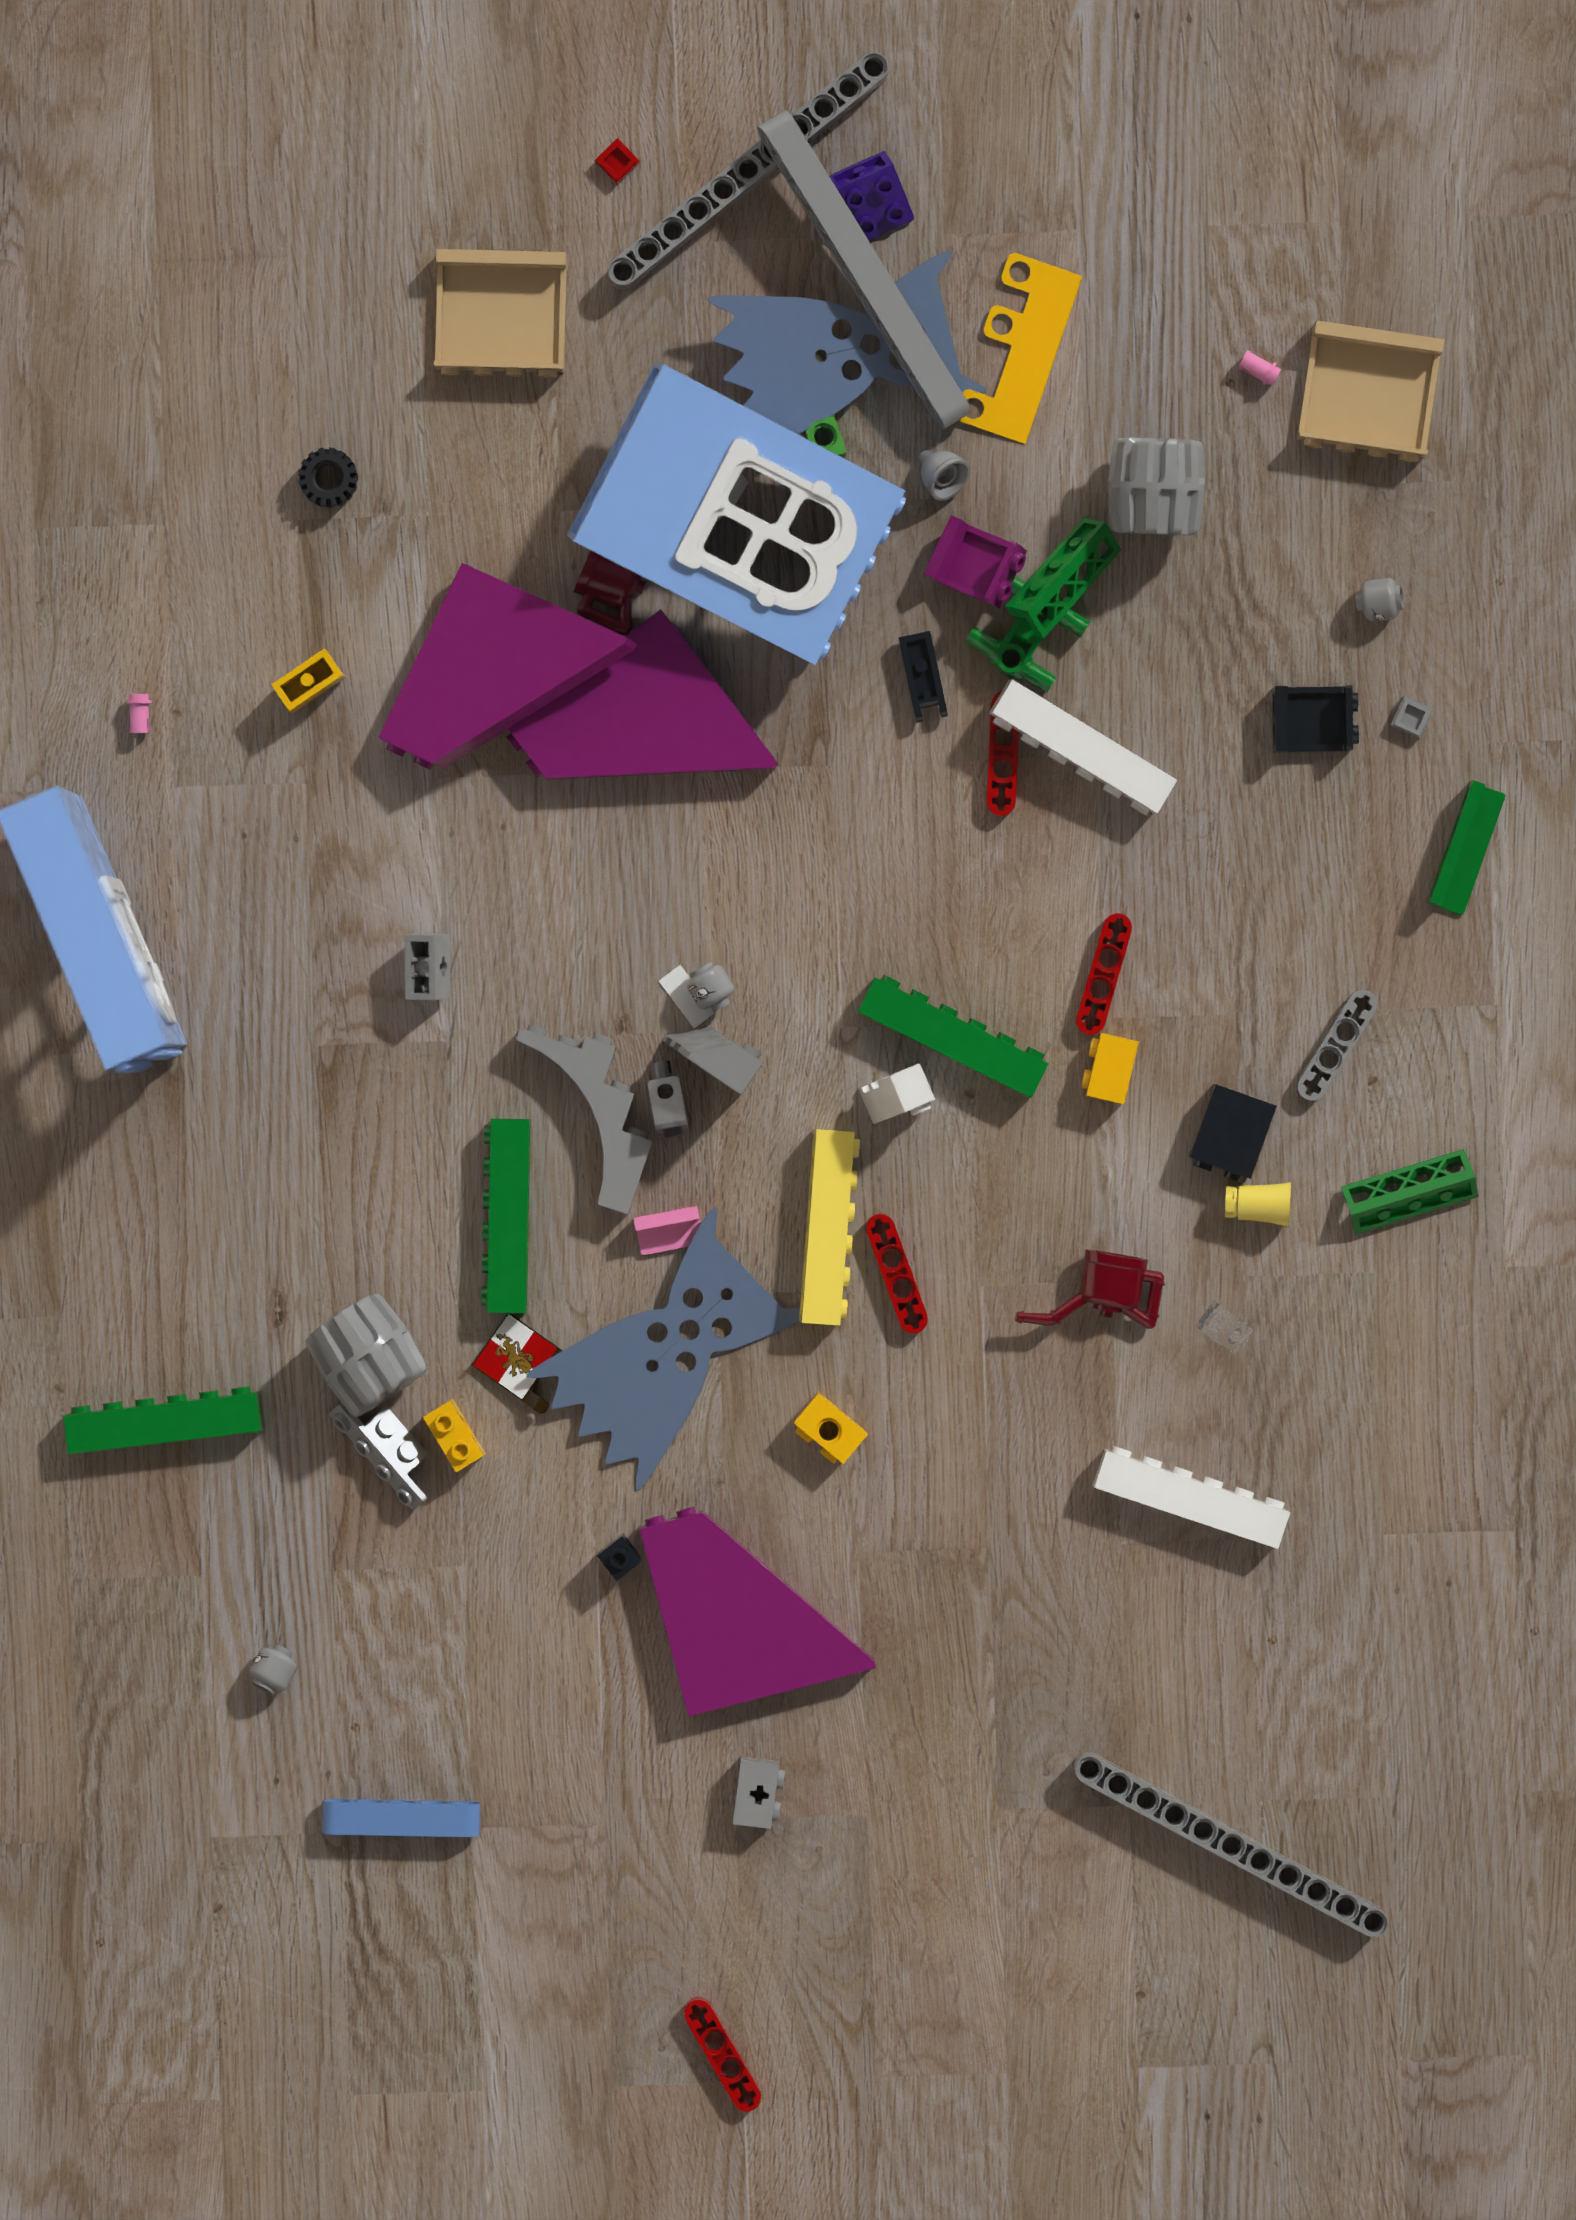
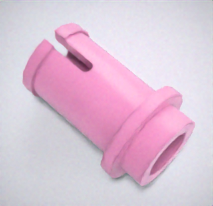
[1238,350,1281,386]
[126,694,152,733]

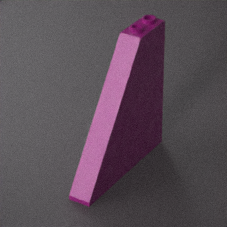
[378,563,637,770]
[506,609,779,780]
[640,1507,876,1717]

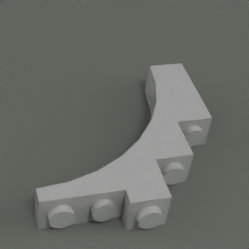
[516,1024,653,1215]

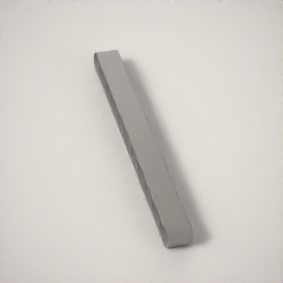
[608,52,889,290]
[757,110,971,430]
[1073,1752,1389,1938]

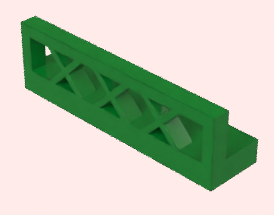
[1006,517,1121,639]
[1341,1149,1479,1235]

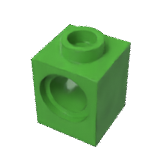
[804,415,847,457]

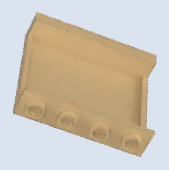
[434,249,567,378]
[1297,320,1445,462]

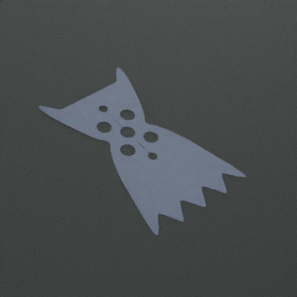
[707,251,987,434]
[526,1207,800,1490]

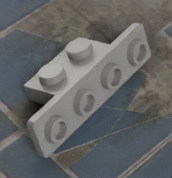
[329,1402,429,1510]

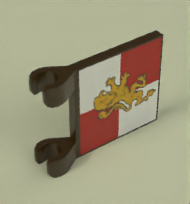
[472,1313,563,1414]

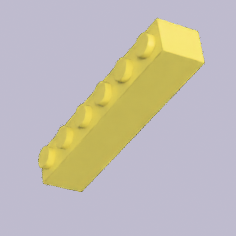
[799,1129,860,1326]

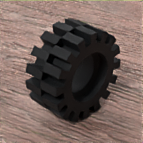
[298,447,358,508]

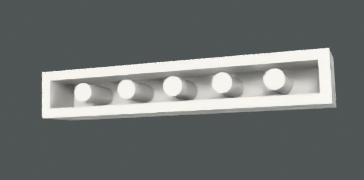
[989,679,1177,816]
[1092,1446,1290,1549]

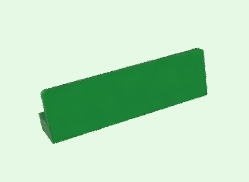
[1427,780,1506,915]

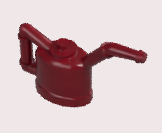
[573,550,646,635]
[1015,1249,1165,1329]

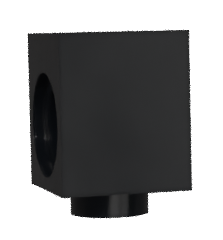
[597,1533,643,1581]

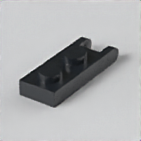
[898,631,948,723]

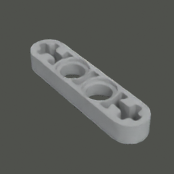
[1297,990,1377,1101]

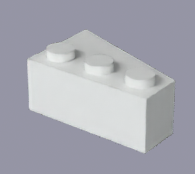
[859,1063,935,1124]

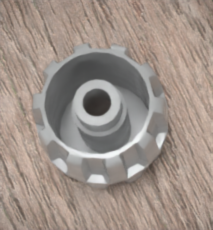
[1108,438,1205,535]
[306,1293,428,1416]

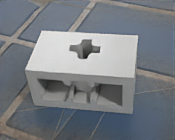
[405,933,450,1000]
[733,1756,785,1829]

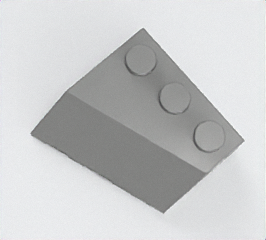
[662,1027,763,1095]

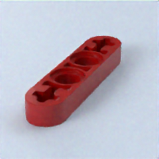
[986,691,1019,816]
[1076,913,1132,1035]
[866,1213,928,1334]
[684,1997,761,2112]

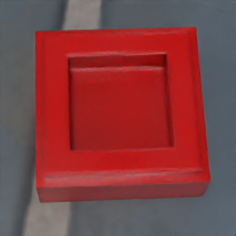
[594,138,640,185]

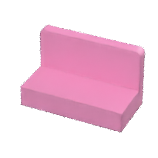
[633,1206,701,1255]

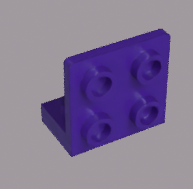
[829,151,914,240]

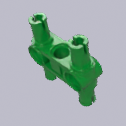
[965,576,1090,693]

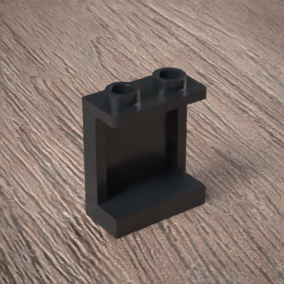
[1272,685,1359,753]
[1188,1084,1277,1182]

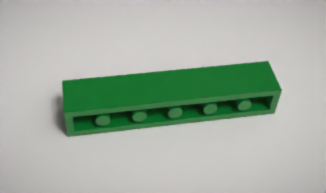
[858,974,1049,1098]
[481,1118,531,1313]
[63,1386,263,1454]

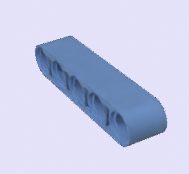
[322,1799,481,1837]

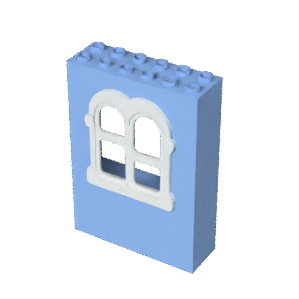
[567,361,906,665]
[0,786,188,1073]

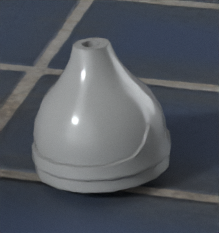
[919,450,970,501]

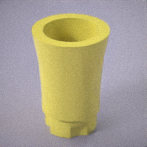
[1225,1182,1291,1227]

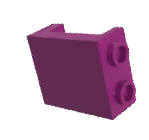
[924,515,1027,609]

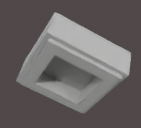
[1390,696,1434,739]

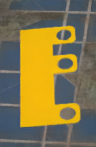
[958,253,1083,444]

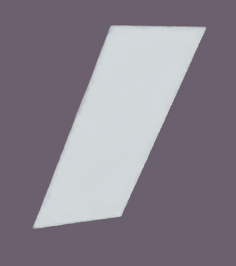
[659,965,716,1028]

